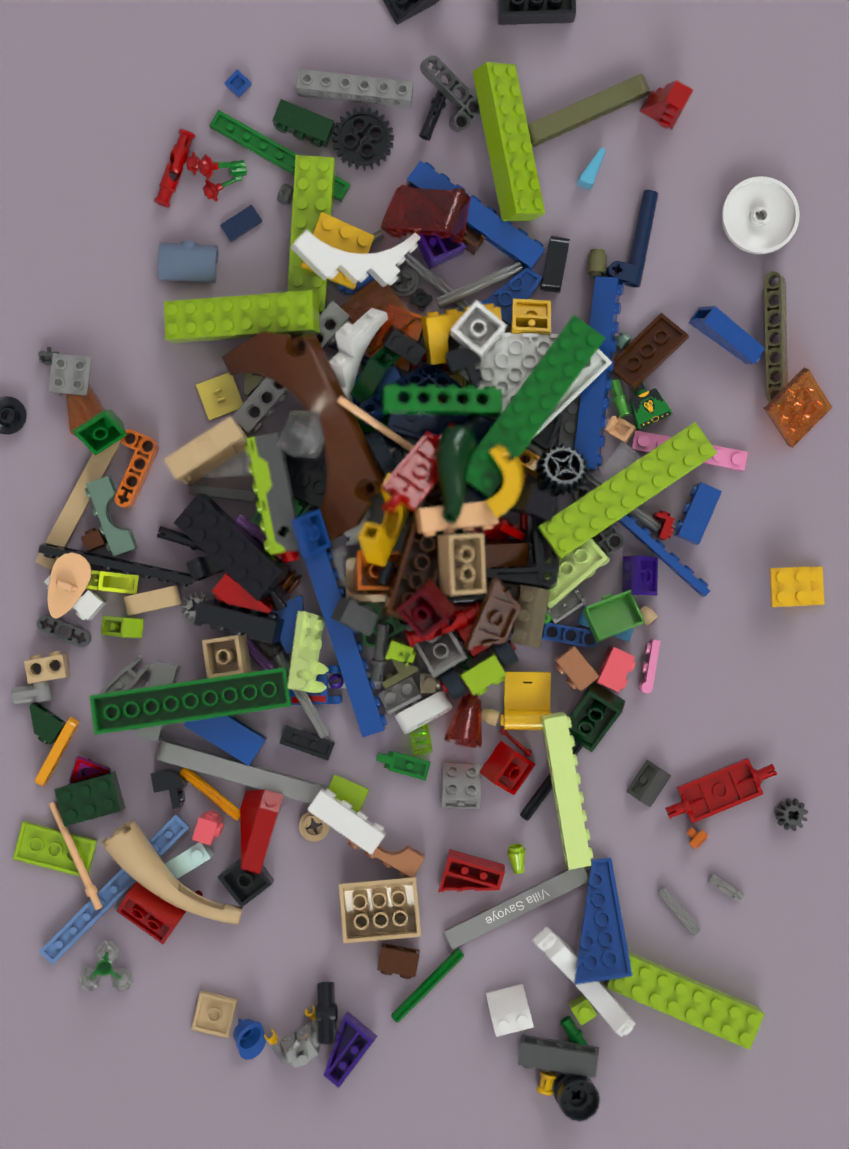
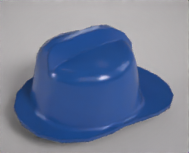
[233,1018,266,1060]

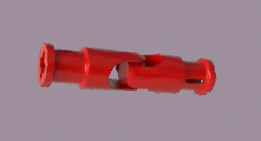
[153,129,196,208]
[405,603,480,647]

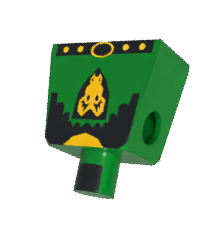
[629,382,673,431]

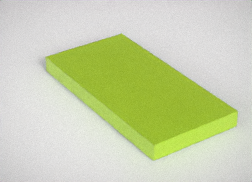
[13,821,98,876]

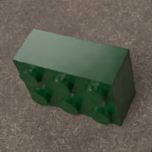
[54,771,125,827]

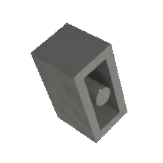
[331,596,379,637]

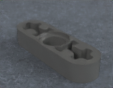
[37,615,91,647]

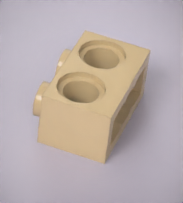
[24,651,71,684]

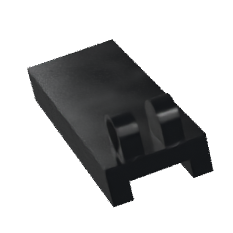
[279,725,335,760]

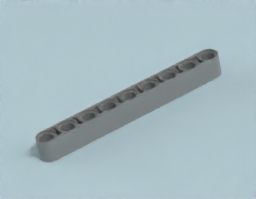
[156,740,326,804]

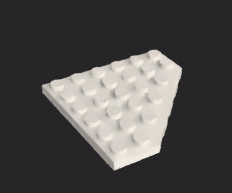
[458,333,612,437]

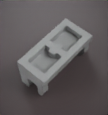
[546,588,587,624]

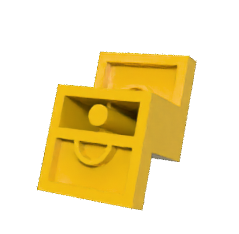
[510,299,551,335]
[769,566,824,607]

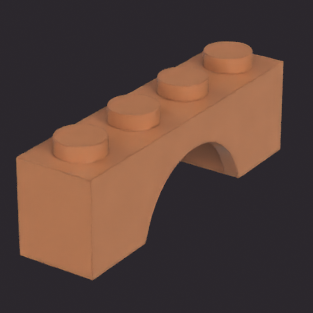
[346,838,425,878]

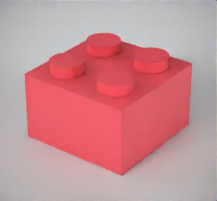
[595,646,636,692]

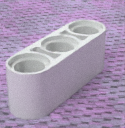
[395,691,453,734]

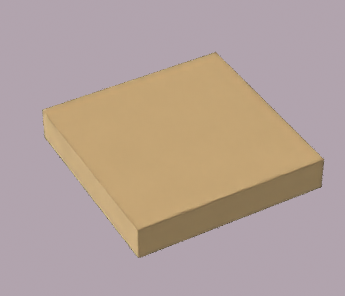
[191,990,238,1038]

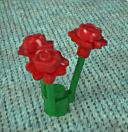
[186,152,247,202]

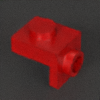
[652,510,675,541]

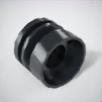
[553,1073,600,1121]

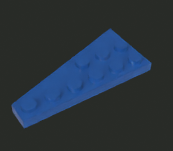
[574,858,632,985]

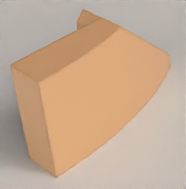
[604,416,636,444]

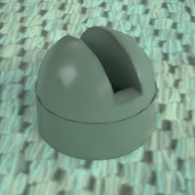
[615,332,632,349]

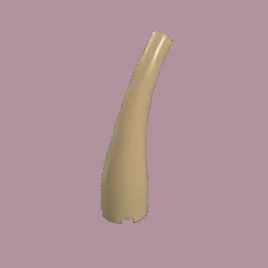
[101,819,243,925]

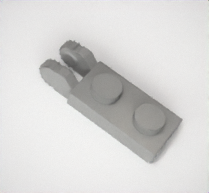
[99,656,150,694]

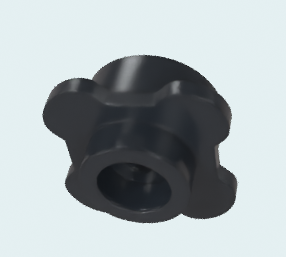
[410,288,433,311]

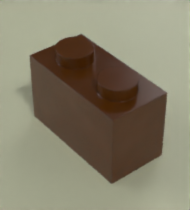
[377,943,420,979]

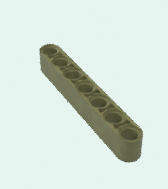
[528,74,651,147]
[764,271,788,406]

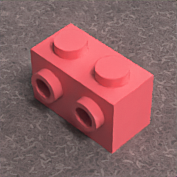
[192,810,224,845]

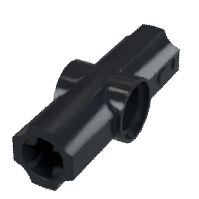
[316,982,338,1044]

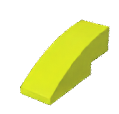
[86,570,139,594]

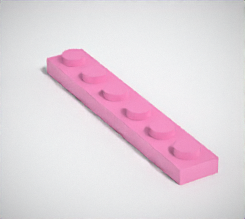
[631,430,748,471]

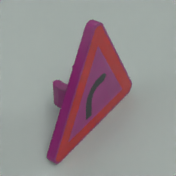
[69,756,110,783]

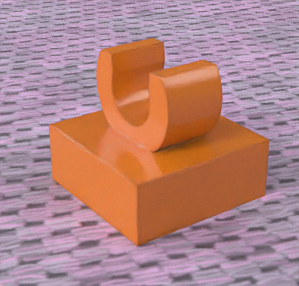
[686,827,709,850]

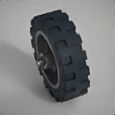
[365,430,398,476]

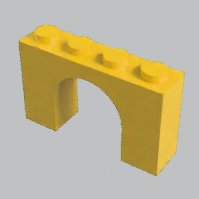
[421,303,502,365]
[358,473,410,567]

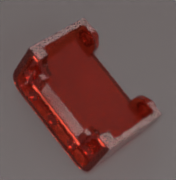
[381,185,471,243]

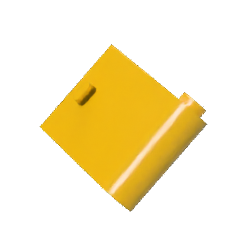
[500,671,551,730]

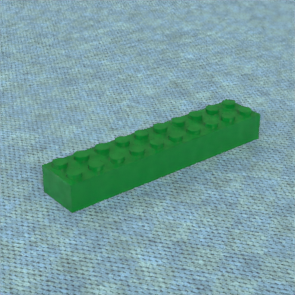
[466,315,605,499]
[89,667,292,735]

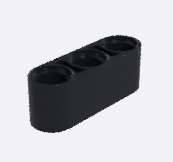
[541,236,570,293]

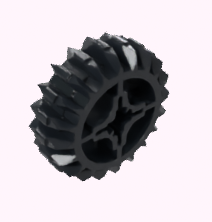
[536,444,589,496]

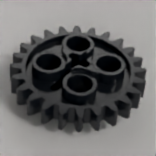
[332,107,394,171]

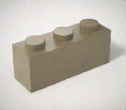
[512,585,550,648]

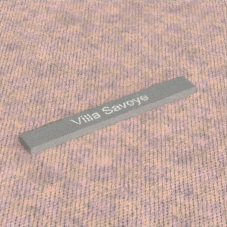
[444,867,589,950]

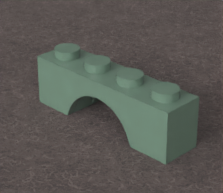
[85,476,138,556]

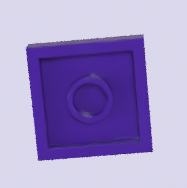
[622,556,658,596]

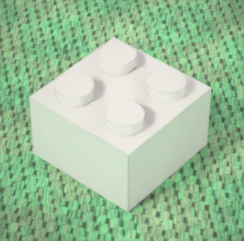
[450,300,507,359]

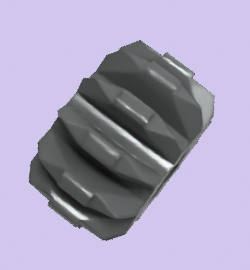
[774,798,808,831]

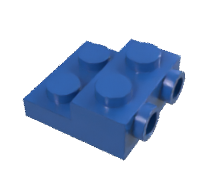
[291,509,331,558]

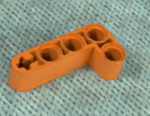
[115,429,159,508]

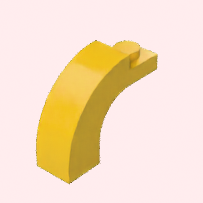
[486,444,524,518]

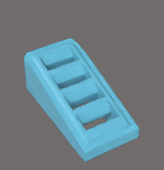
[577,148,606,190]

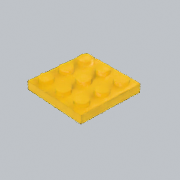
[300,212,375,290]

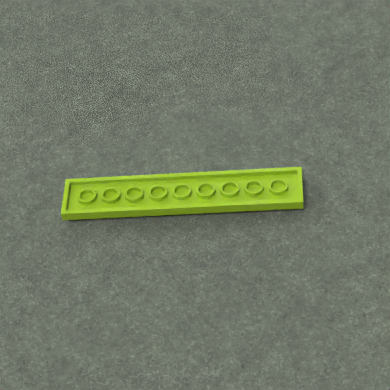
[538,422,717,559]

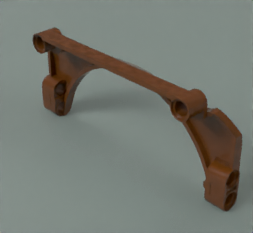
[222,331,385,541]

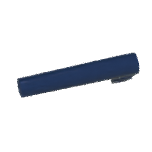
[605,190,659,288]

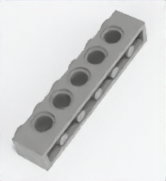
[297,69,413,108]

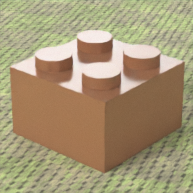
[553,645,599,691]

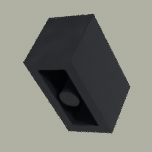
[381,325,427,366]

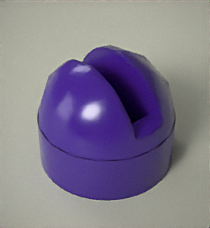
[328,674,344,689]

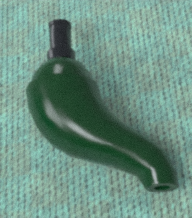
[436,415,480,523]

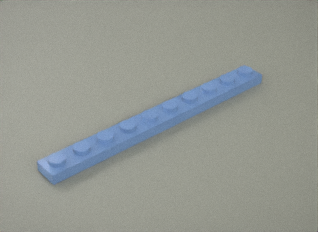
[39,814,190,965]

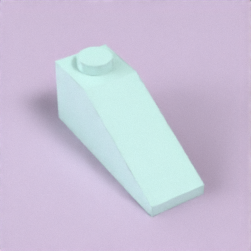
[165,842,214,879]

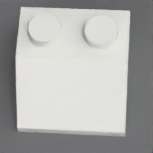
[486,983,534,1037]

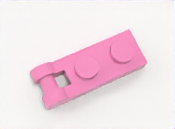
[639,639,660,693]

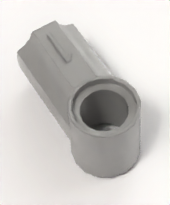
[11,681,52,704]

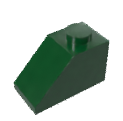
[29,702,66,744]

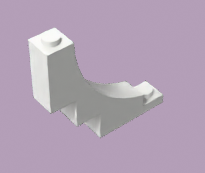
[533,927,636,1037]

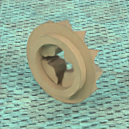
[299,811,330,842]

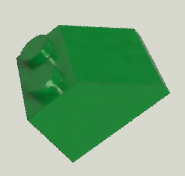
[72,409,127,456]

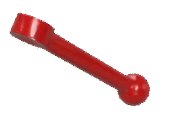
[500,728,532,757]

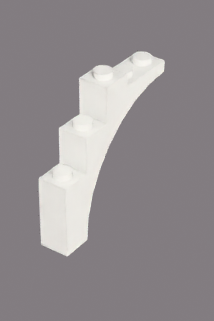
[290,230,420,287]
[329,308,388,403]

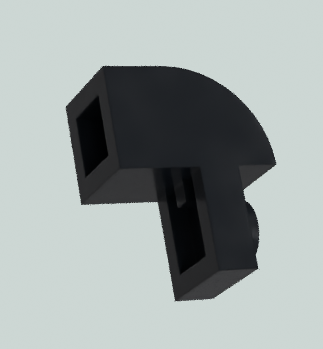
[445,348,482,387]
[151,769,188,809]

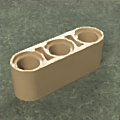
[123,585,182,616]

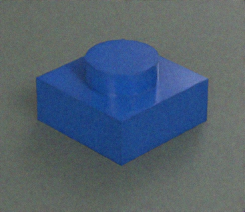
[224,69,252,98]

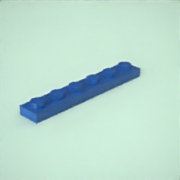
[618,514,710,597]

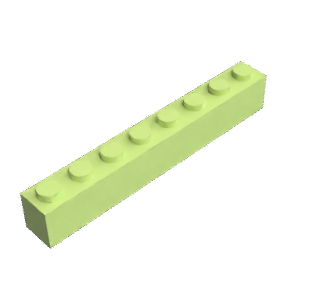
[541,712,593,870]

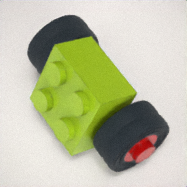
[439,639,519,700]

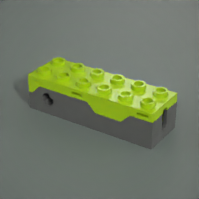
[245,432,300,563]

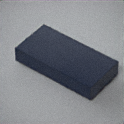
[220,204,263,242]

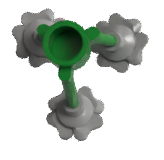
[77,940,134,992]

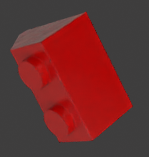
[479,741,536,795]

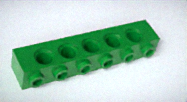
[382,383,502,416]

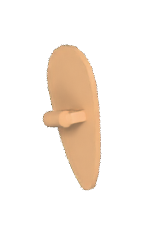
[47,553,92,618]

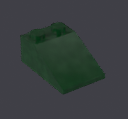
[569,681,625,752]

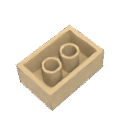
[438,533,487,595]

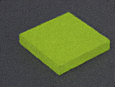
[328,774,369,813]

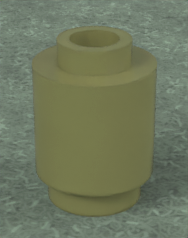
[587,249,607,278]

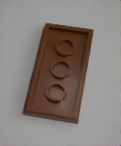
[612,313,689,390]

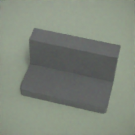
[626,760,671,807]

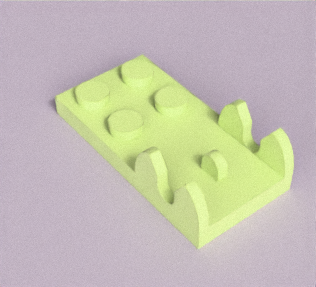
[545,538,610,609]
[288,611,329,693]

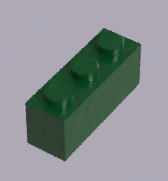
[272,99,335,148]

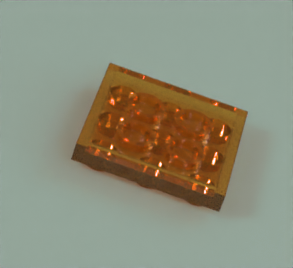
[340,280,415,355]
[763,367,832,448]

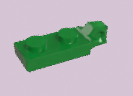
[376,751,431,781]

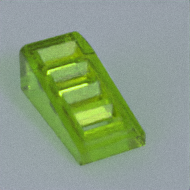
[410,723,433,756]

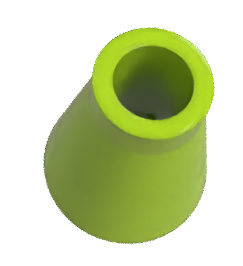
[507,844,526,874]

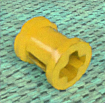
[536,1070,557,1096]

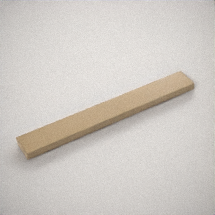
[35,440,122,571]

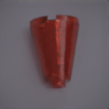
[444,693,482,748]

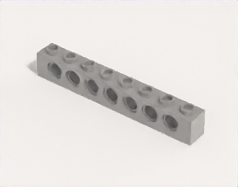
[232,301,352,434]

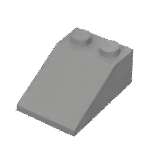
[405,623,467,677]

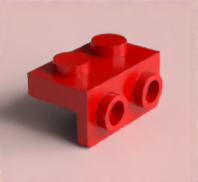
[480,517,526,541]

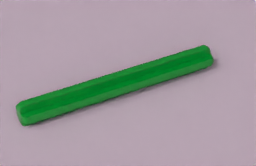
[391,948,464,1023]

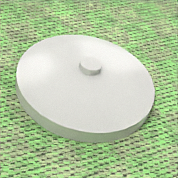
[721,176,800,255]

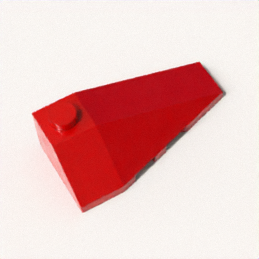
[240,789,283,874]

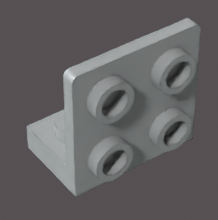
[49,353,92,396]
[441,763,481,809]

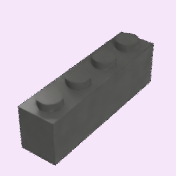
[518,1035,599,1078]

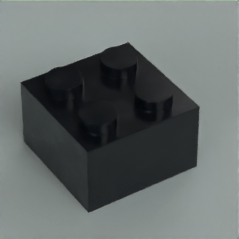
[218,858,274,908]

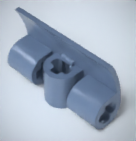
[158,241,219,283]

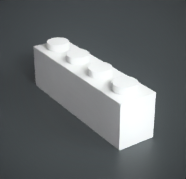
[307,788,386,855]

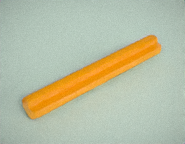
[180,767,240,821]

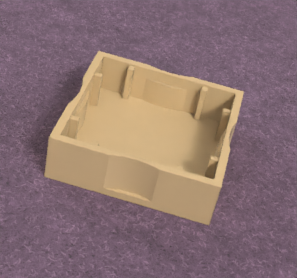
[163,416,248,486]

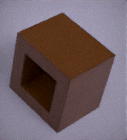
[81,528,107,552]

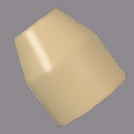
[640,606,659,626]
[480,709,501,726]

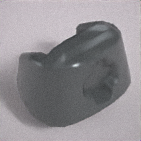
[277,184,294,205]
[38,347,59,365]

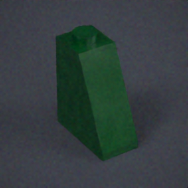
[350,346,400,403]

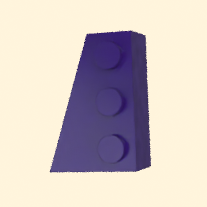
[404,203,467,269]
[324,1012,378,1088]

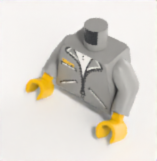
[264,1005,321,1068]

